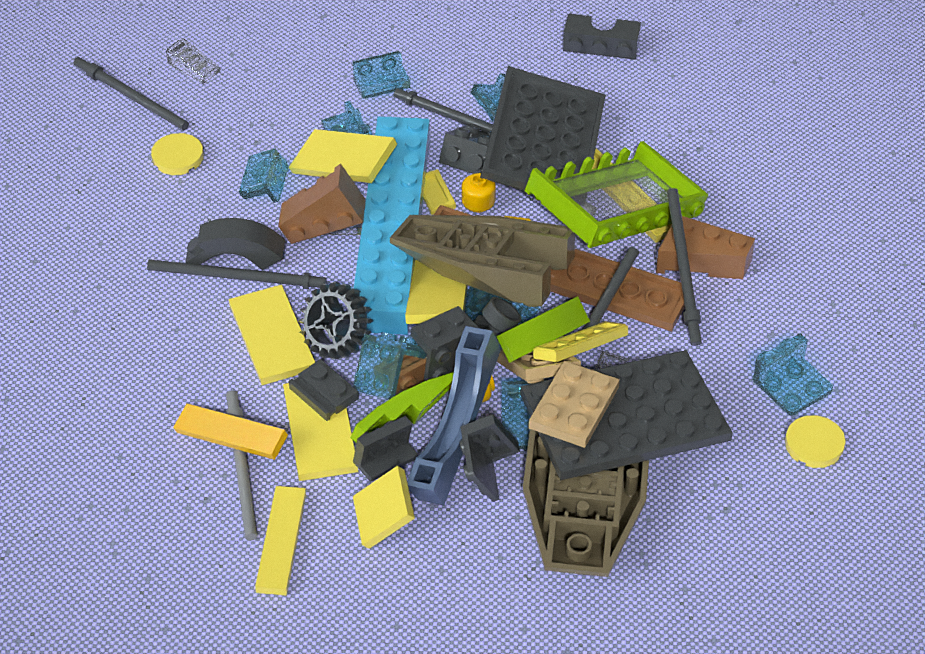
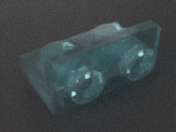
[239,148,288,203]

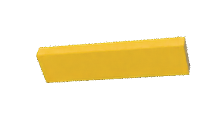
[173,403,288,460]

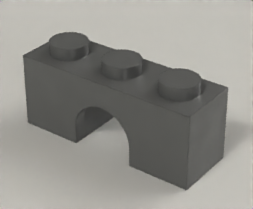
[563,13,641,60]

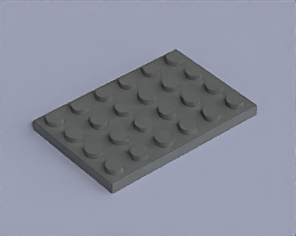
[480,66,606,208]
[520,350,733,481]

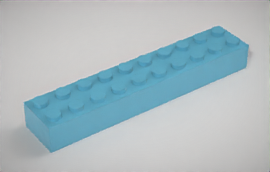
[353,117,430,335]

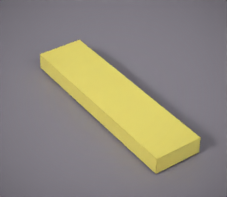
[533,321,628,362]
[255,486,306,596]

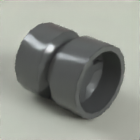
[473,297,521,342]

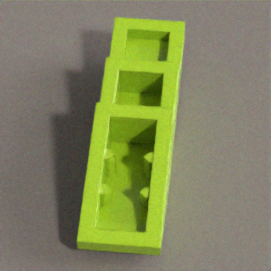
[496,296,590,363]
[350,372,453,443]

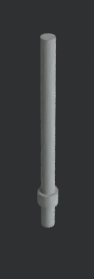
[226,391,257,541]

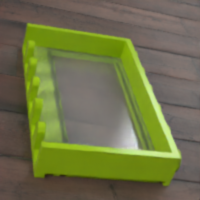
[525,141,708,248]

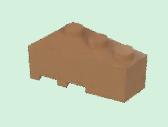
[278,164,366,244]
[656,216,755,279]

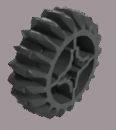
[298,282,373,360]

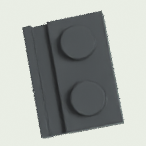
[288,359,359,421]

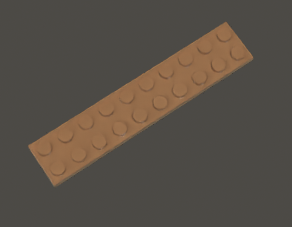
[434,205,685,332]

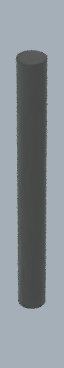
[582,247,639,330]

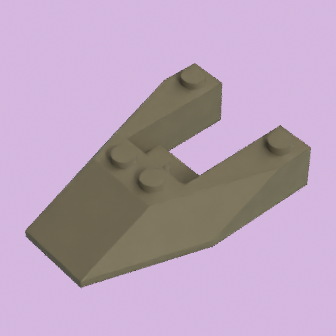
[390,215,575,307]
[523,429,649,577]

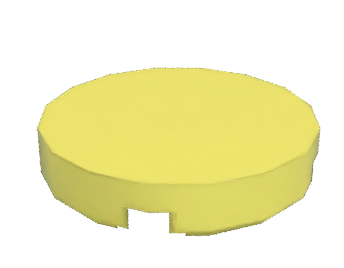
[151,133,203,175]
[785,415,846,468]

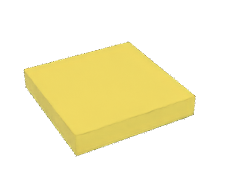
[353,466,415,549]

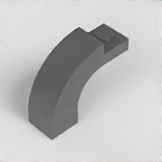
[185,218,285,270]

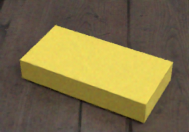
[423,169,456,215]

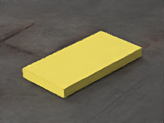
[288,129,397,183]
[405,260,468,324]
[228,284,315,385]
[283,383,358,481]

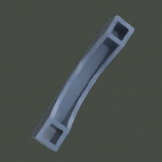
[407,326,502,506]

